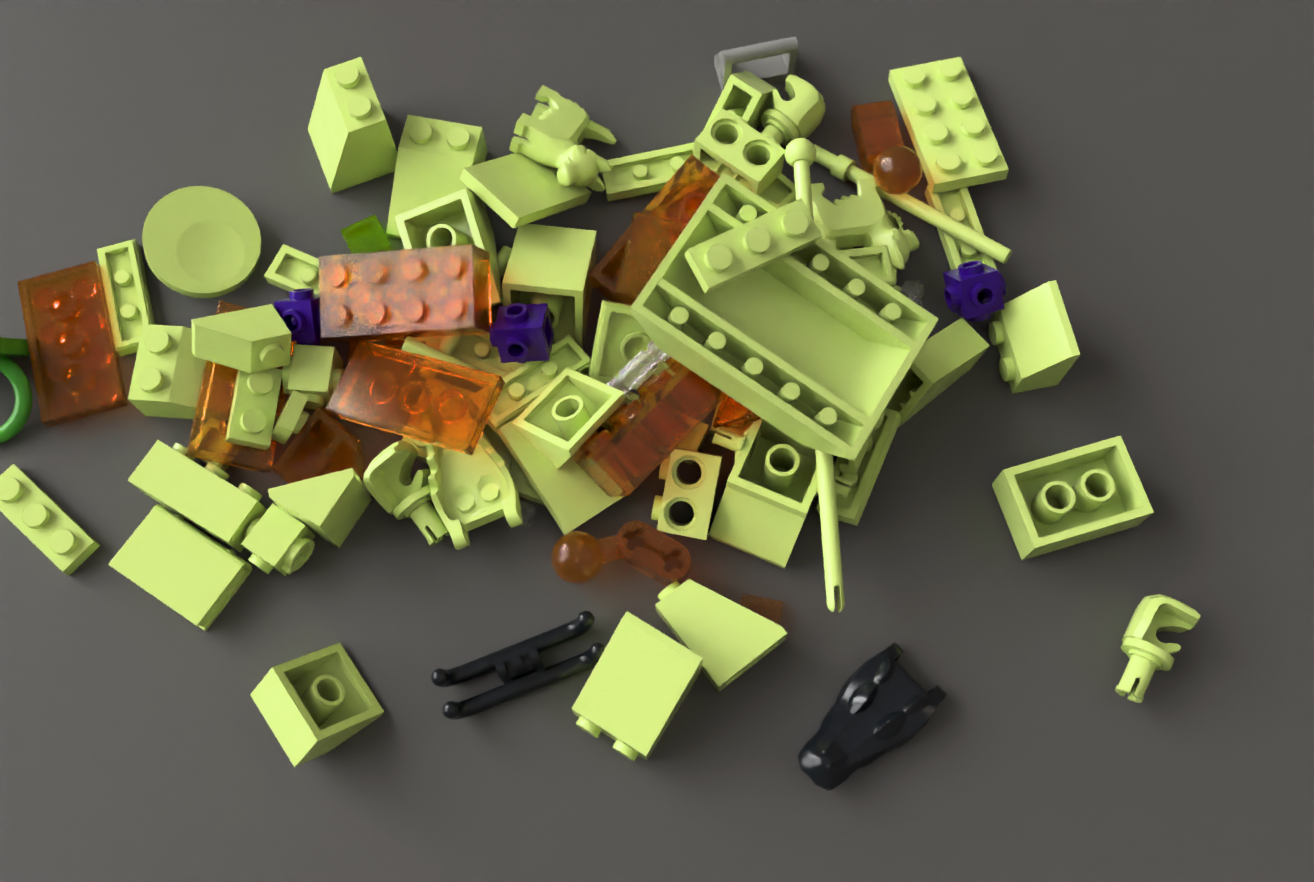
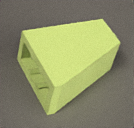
[886,317,990,427]
[655,579,787,692]

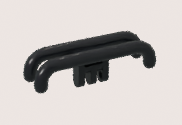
[431,611,606,720]

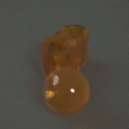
[851,100,923,195]
[551,520,691,586]

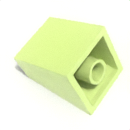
[308,57,398,194]
[502,224,597,349]
[572,611,703,761]

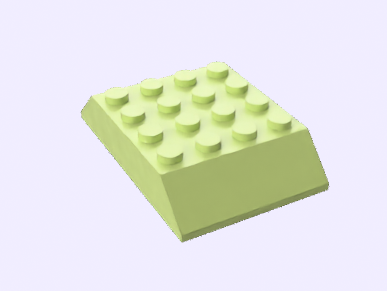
[629,172,939,461]

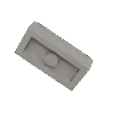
[714,36,798,91]

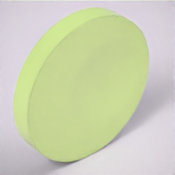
[142,186,261,298]

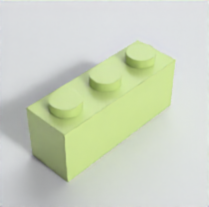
[128,440,267,553]

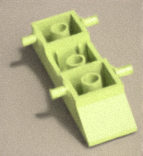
[708,285,902,569]

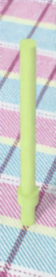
[814,144,1012,264]

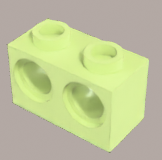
[693,109,785,197]
[651,447,723,540]

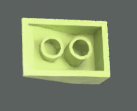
[386,115,488,239]
[395,188,503,329]
[128,324,238,421]

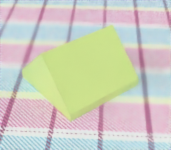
[512,367,626,469]
[268,468,372,548]

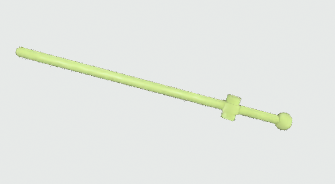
[785,138,845,612]

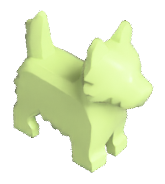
[509,85,617,191]
[811,178,920,283]

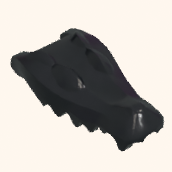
[797,642,946,791]

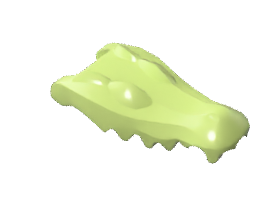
[420,394,523,550]

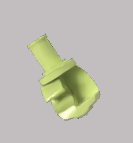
[760,74,826,146]
[363,440,450,547]
[1115,594,1201,703]

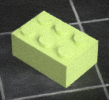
[992,435,1154,560]

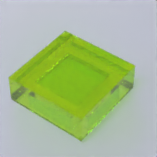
[340,214,393,266]

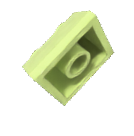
[988,280,1081,394]
[250,643,384,767]

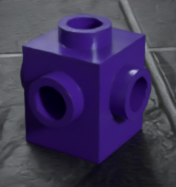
[943,261,1006,322]
[274,288,338,346]
[489,303,554,363]

